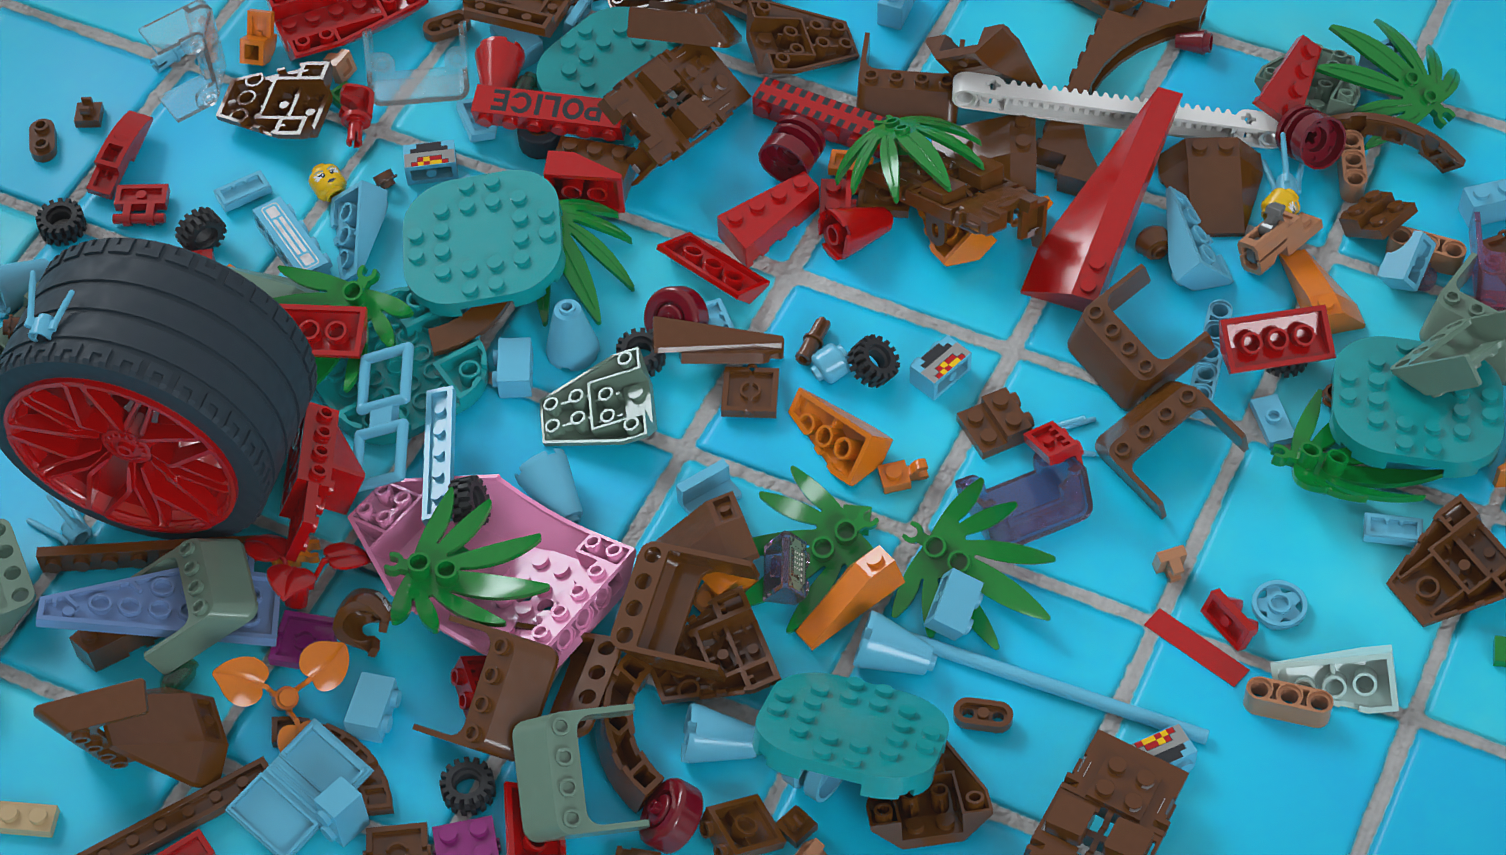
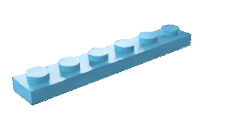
[422,385,456,527]

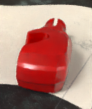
[339,83,374,148]

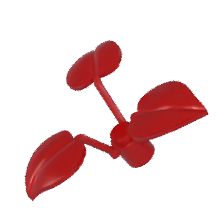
[243,534,372,609]

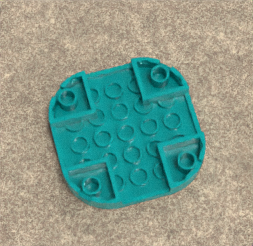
[536,7,683,147]
[403,170,566,317]
[315,286,489,445]
[1329,336,1504,478]
[752,673,949,799]

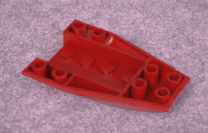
[266,0,429,61]

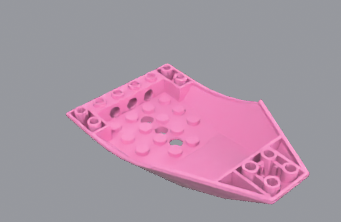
[347,474,637,671]

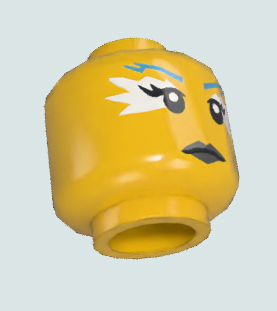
[308,163,347,202]
[1261,188,1300,220]

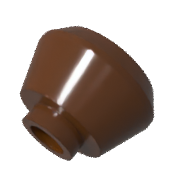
[1135,225,1168,260]

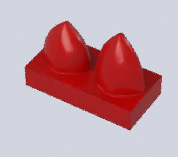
[1200,588,1259,651]

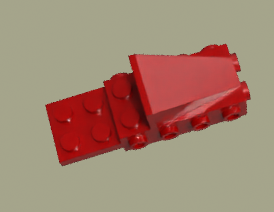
[279,402,365,562]

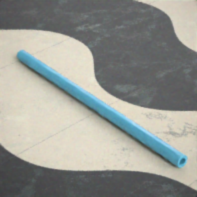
[909,631,1210,745]

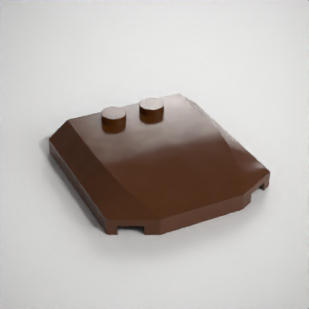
[463,0,575,38]

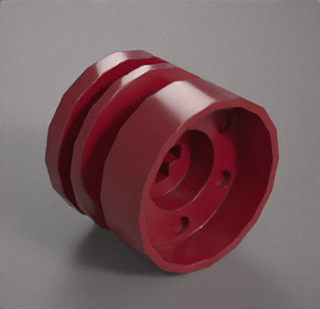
[1275,105,1347,169]
[758,115,826,182]

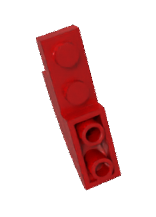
[86,110,154,200]

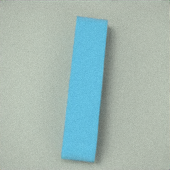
[1190,299,1233,419]

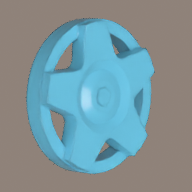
[1251,580,1307,630]

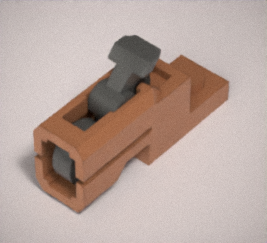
[1237,202,1323,276]

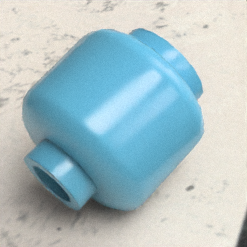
[810,343,850,384]

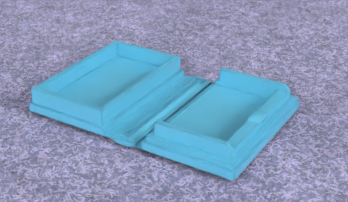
[225,718,374,855]

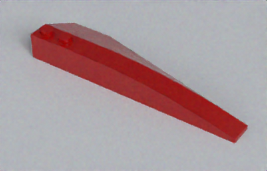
[1021,87,1183,312]

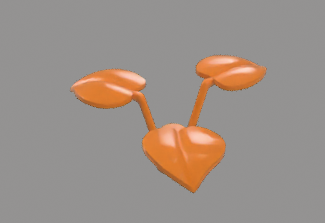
[212,641,349,753]

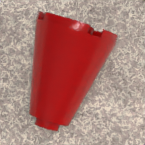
[475,36,525,88]
[818,206,893,260]

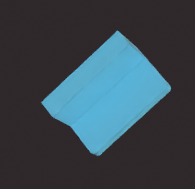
[676,459,742,515]

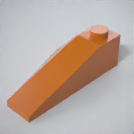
[917,209,997,267]
[1279,249,1365,334]
[788,387,893,486]
[795,545,905,650]

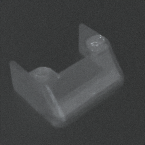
[138,0,227,123]
[362,20,470,106]

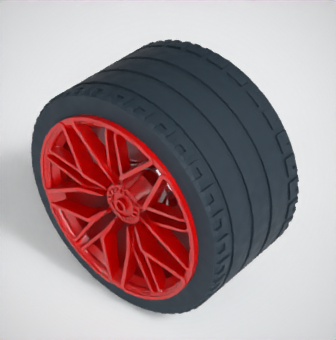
[0,237,318,540]

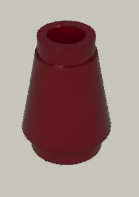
[1175,30,1213,55]

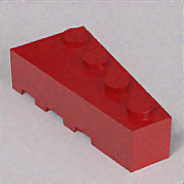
[717,171,819,268]

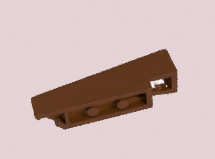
[652,316,784,364]

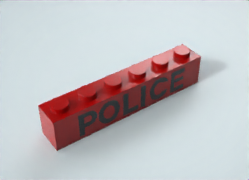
[471,84,627,141]

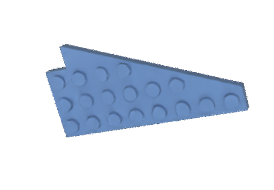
[36,553,280,647]

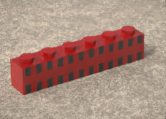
[752,77,886,158]

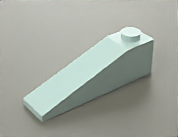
[1270,644,1399,714]

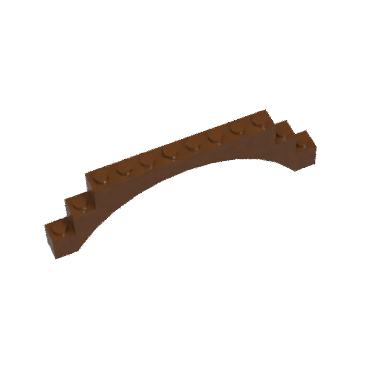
[1036,0,1208,196]

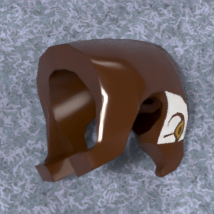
[332,588,391,658]

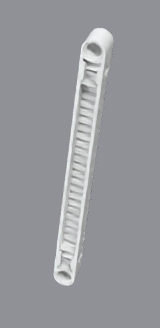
[952,72,1279,149]

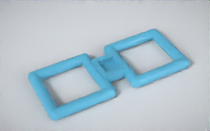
[353,342,414,492]

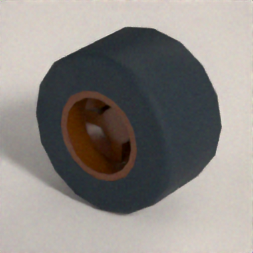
[517,128,564,159]

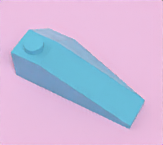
[330,180,388,282]
[1166,186,1234,291]

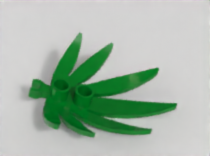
[1315,18,1460,150]
[835,115,985,204]
[536,199,635,327]
[273,265,414,393]
[1270,389,1442,503]
[745,466,891,634]
[891,477,1056,650]
[384,487,550,634]

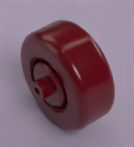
[644,286,709,332]
[639,778,703,854]

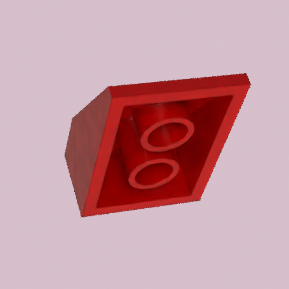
[543,151,626,213]

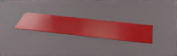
[1144,608,1250,687]

